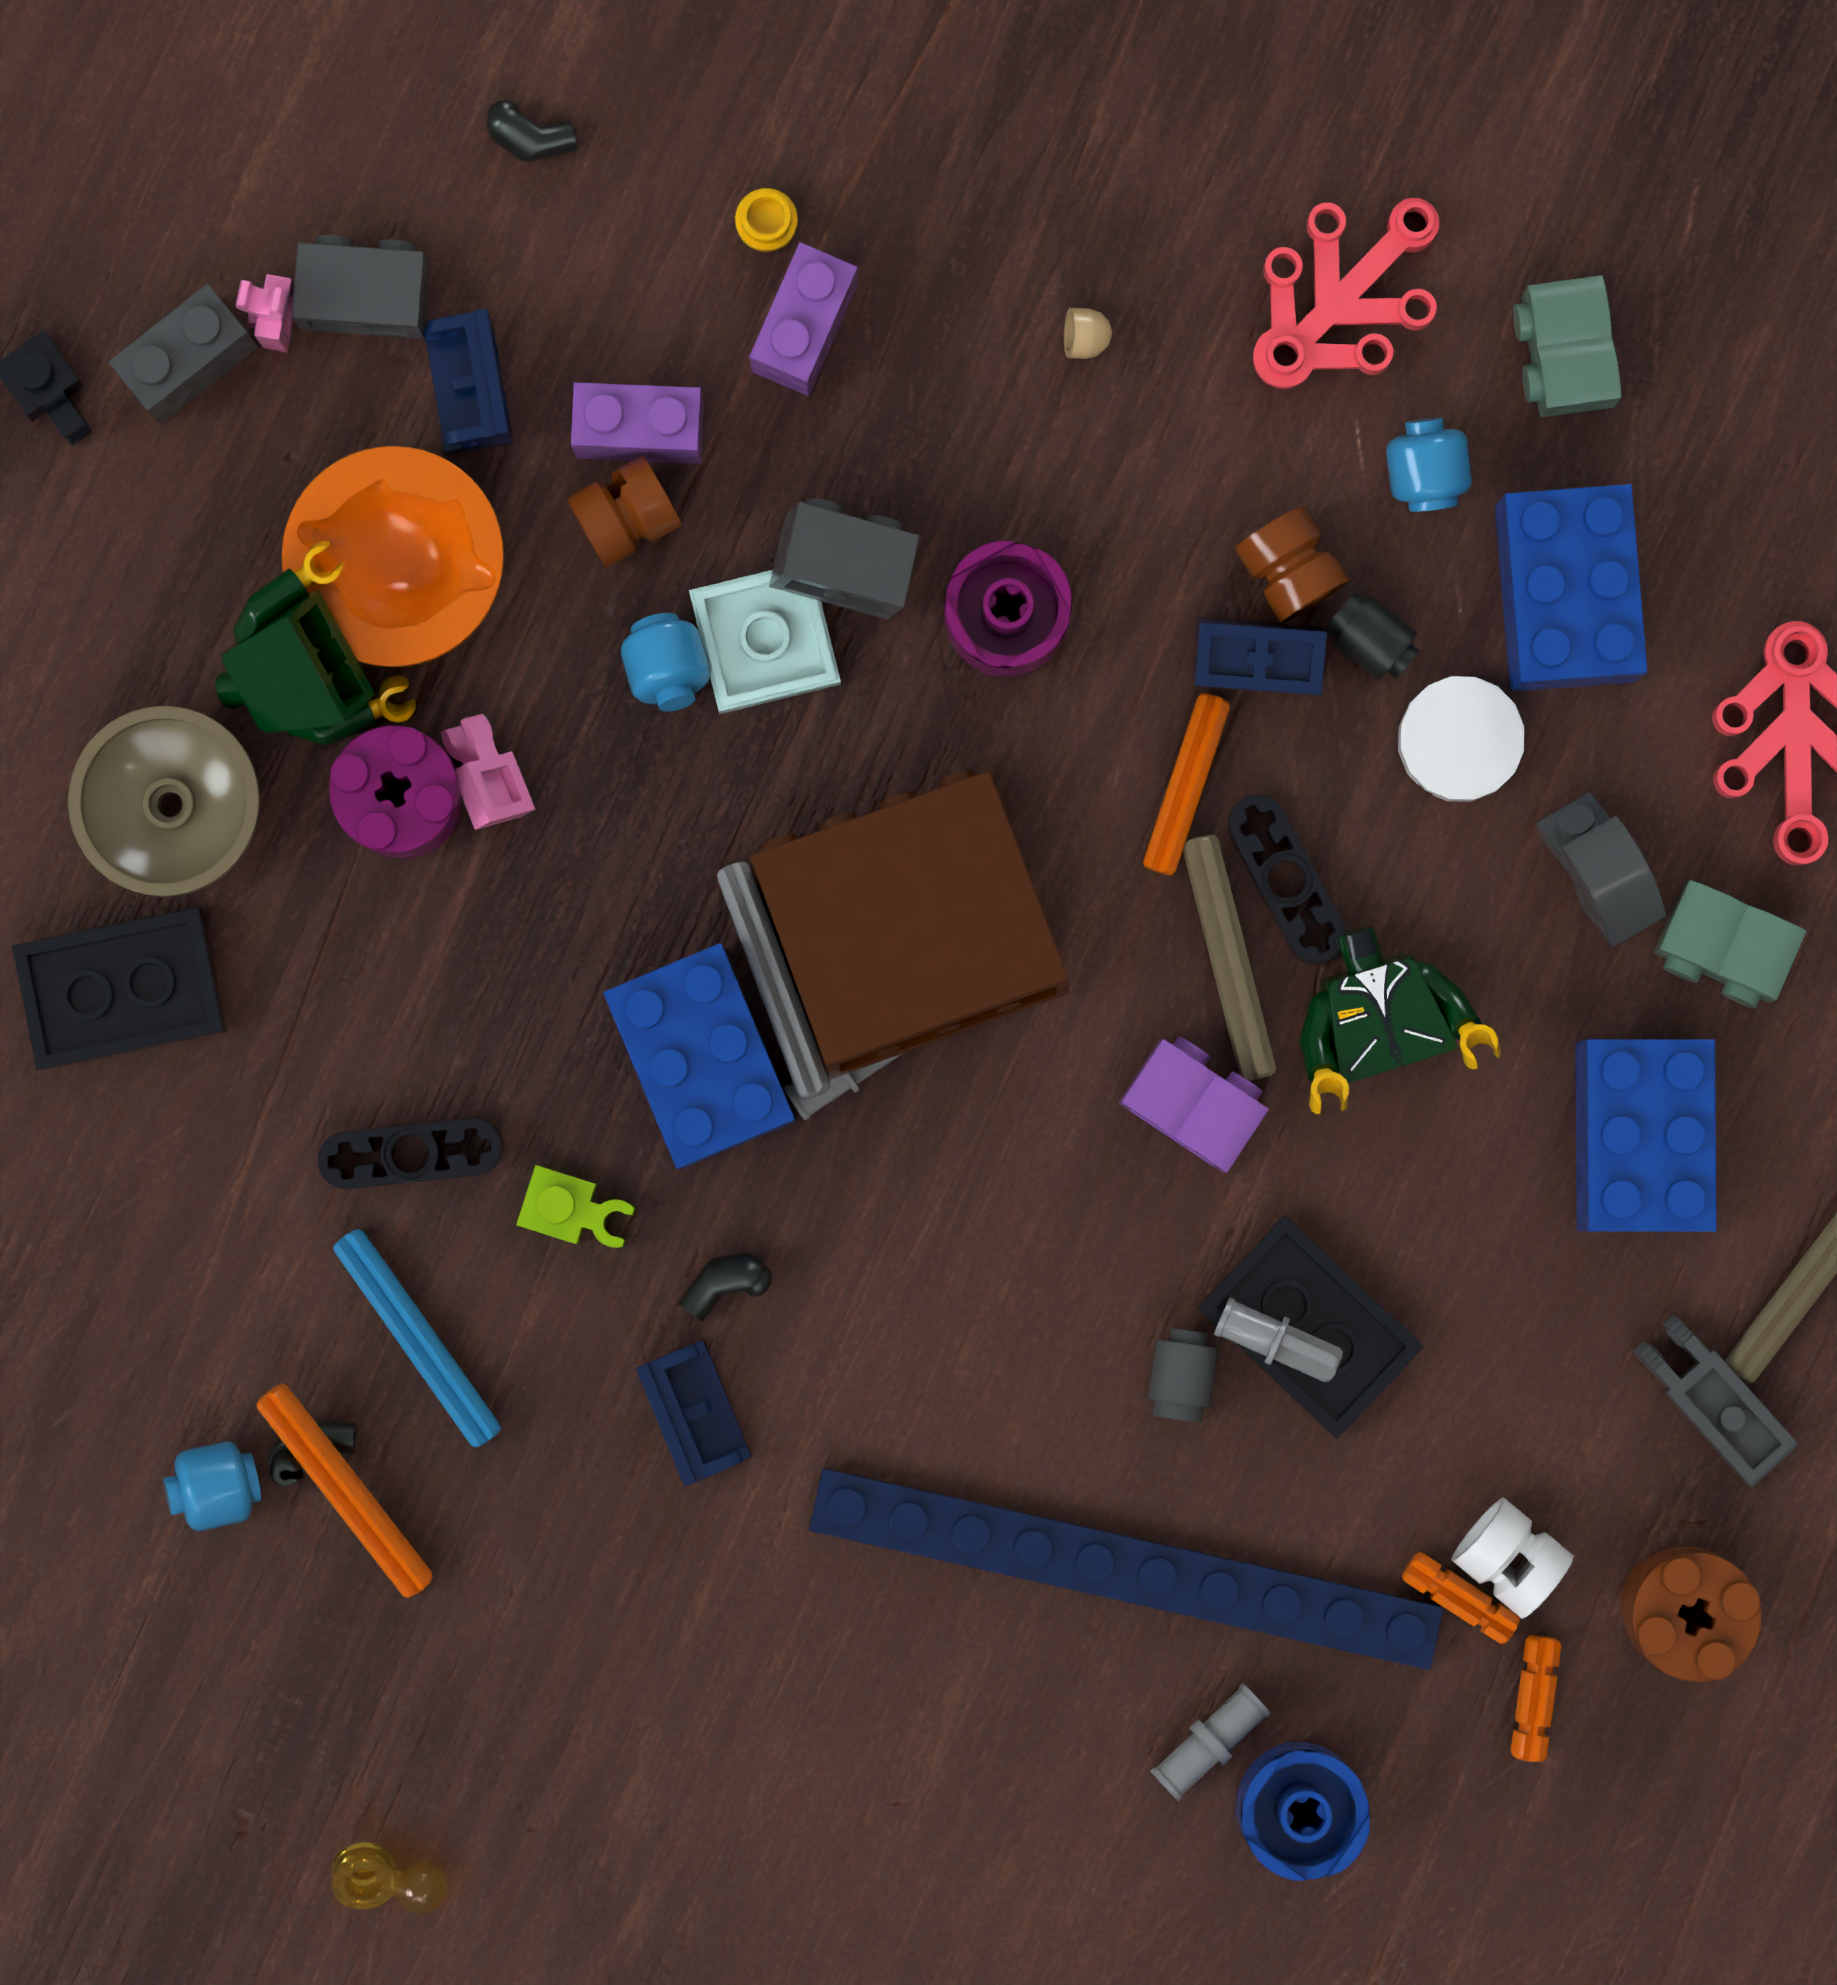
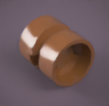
[566,455,682,569]
[1234,506,1350,624]

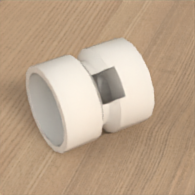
[1451,1497,1574,1619]

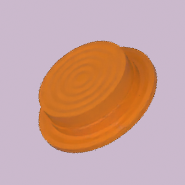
[282,446,504,667]

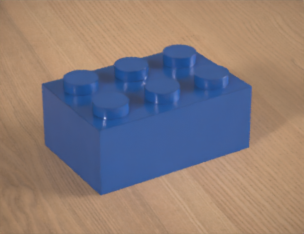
[1495,484,1648,692]
[603,943,796,1170]
[1575,1039,1717,1232]

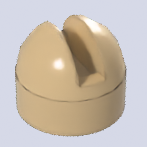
[1064,308,1112,359]

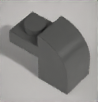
[1535,792,1667,948]

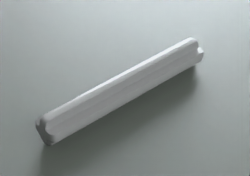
[717,862,830,1100]

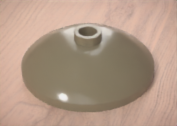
[68,706,261,897]

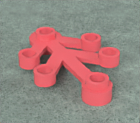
[1253,198,1439,389]
[1712,621,1837,866]

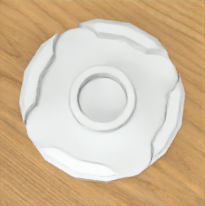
[1398,676,1524,802]

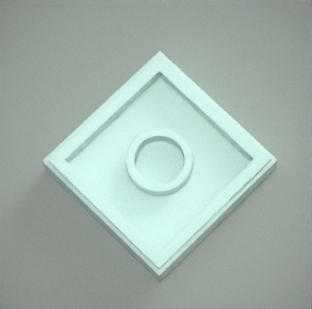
[689,570,841,714]

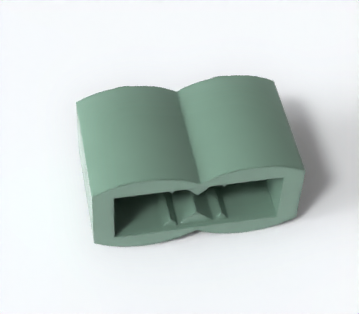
[1513,275,1621,418]
[1653,880,1807,1008]

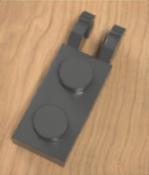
[1633,1315,1799,1488]

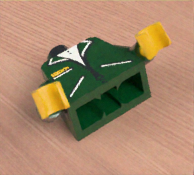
[215,541,416,745]
[1299,926,1501,1114]

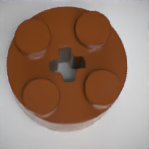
[1621,1545,1761,1682]

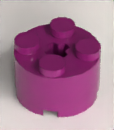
[944,540,1072,677]
[329,726,463,859]

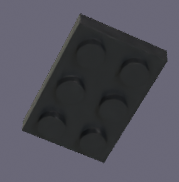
[12,907,227,1071]
[1197,1215,1424,1439]

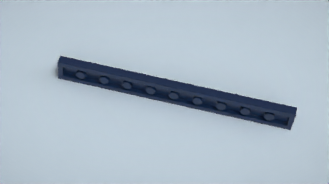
[809,1467,1443,1670]

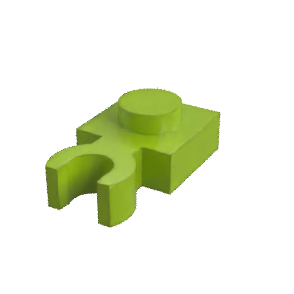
[516,1165,636,1248]

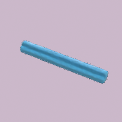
[333,1229,501,1448]

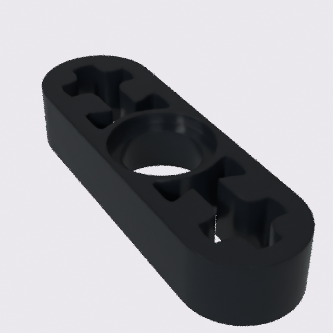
[1227,795,1346,965]
[318,1118,504,1189]

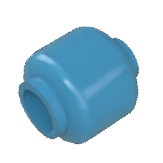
[1386,417,1472,512]
[621,613,710,712]
[163,1441,261,1532]

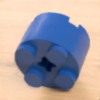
[1236,1742,1370,1881]

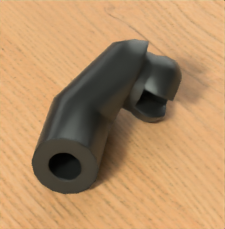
[487,100,578,162]
[678,1253,772,1322]
[268,1422,357,1486]

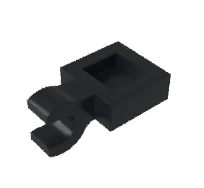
[0,330,93,446]

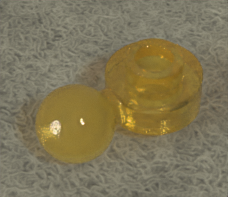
[331,1842,447,1914]

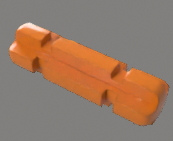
[1402,1552,1520,1644]
[1510,1635,1562,1762]

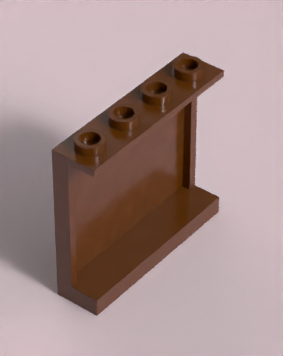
[750,770,1069,1080]

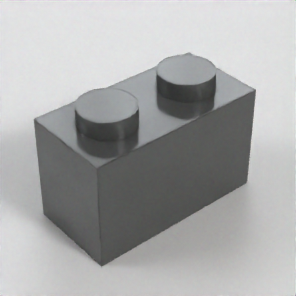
[292,235,431,339]
[108,283,258,425]
[769,498,920,620]

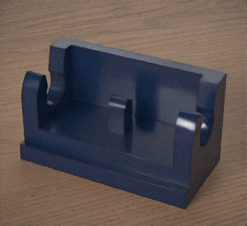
[424,308,514,455]
[1193,617,1327,695]
[636,1339,752,1487]

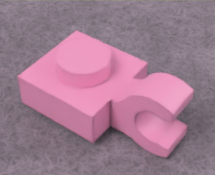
[235,274,294,353]
[441,714,535,830]

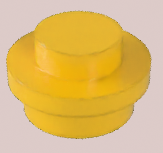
[735,188,798,252]

